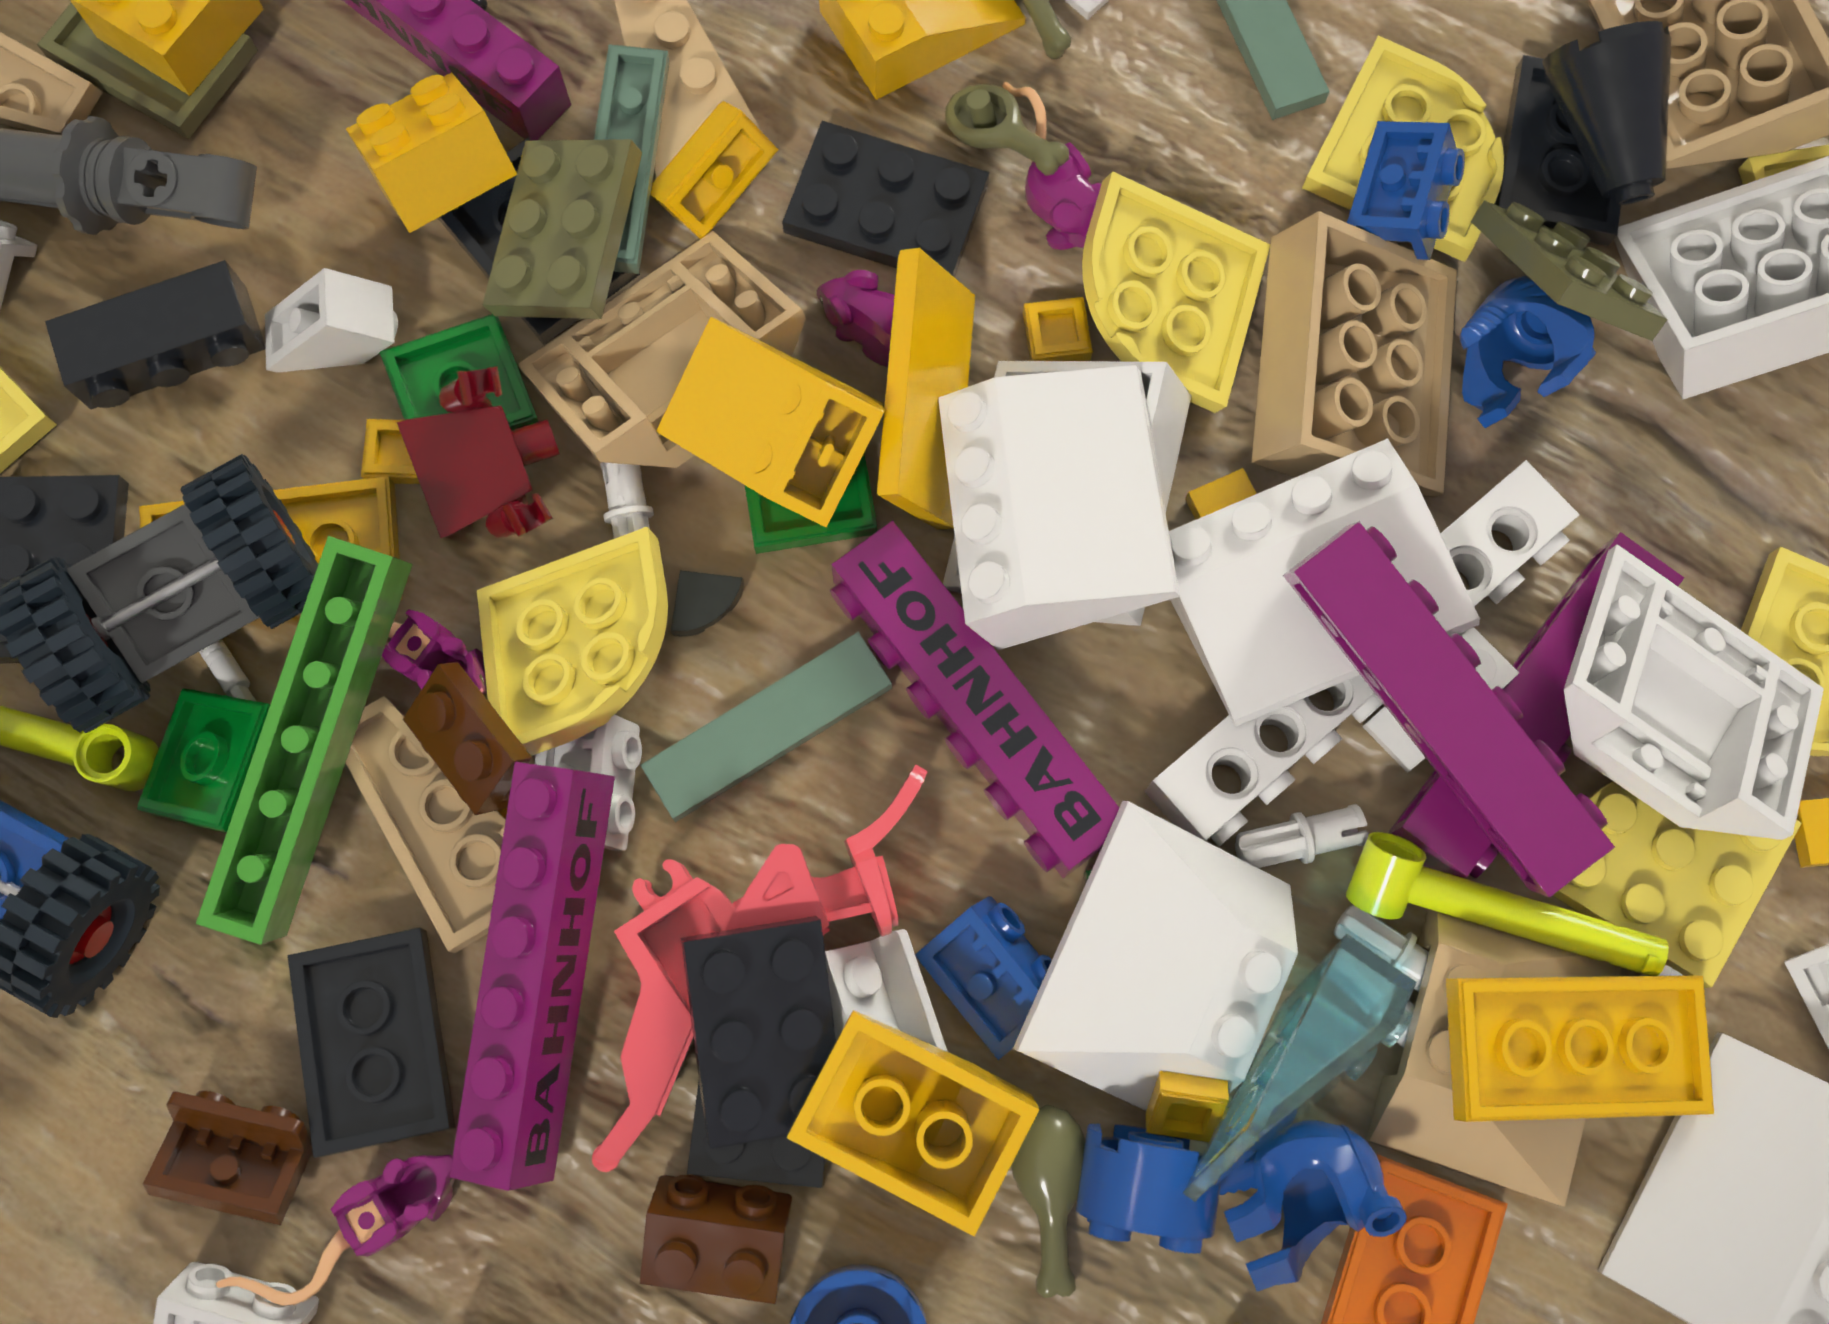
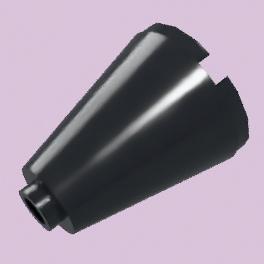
[1542,21,1672,206]

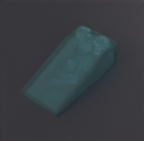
[1183,934,1417,1202]

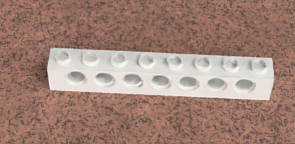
[1144,460,1580,846]

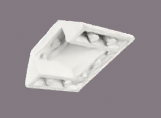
[1564,545,1824,840]
[1013,801,1298,1110]

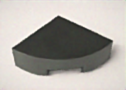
[671,570,744,637]

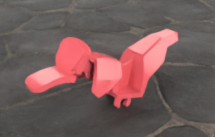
[592,764,928,1172]

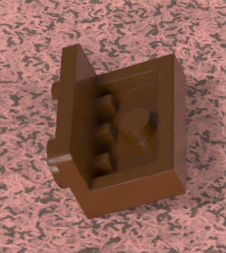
[402,662,532,815]
[143,1091,313,1225]
[640,1175,792,1304]

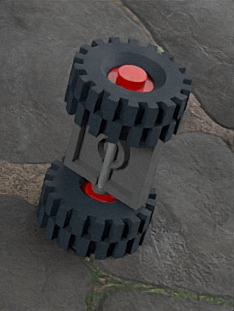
[0,454,318,733]

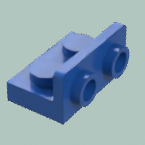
[1347,121,1465,260]
[915,896,1052,1060]

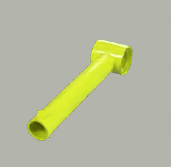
[0,705,159,791]
[1346,832,1669,976]

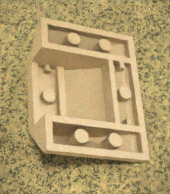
[517,231,806,468]
[1366,909,1622,1207]

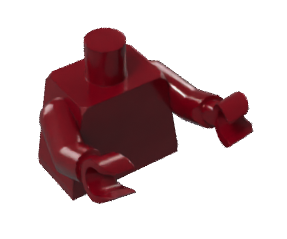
[397,366,560,538]

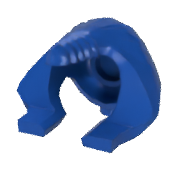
[1459,276,1596,428]
[1220,1120,1407,1292]

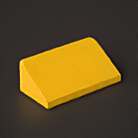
[650,101,779,239]

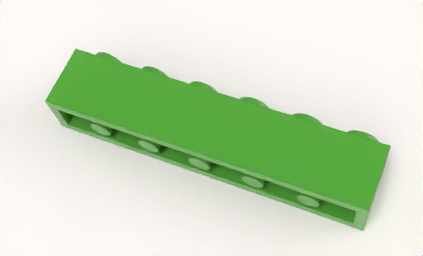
[196,536,413,945]

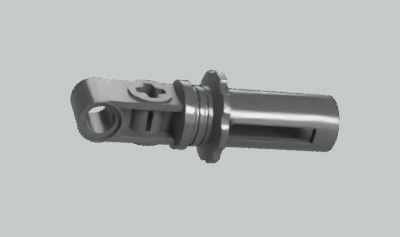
[0,116,257,235]

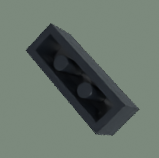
[45,260,266,410]

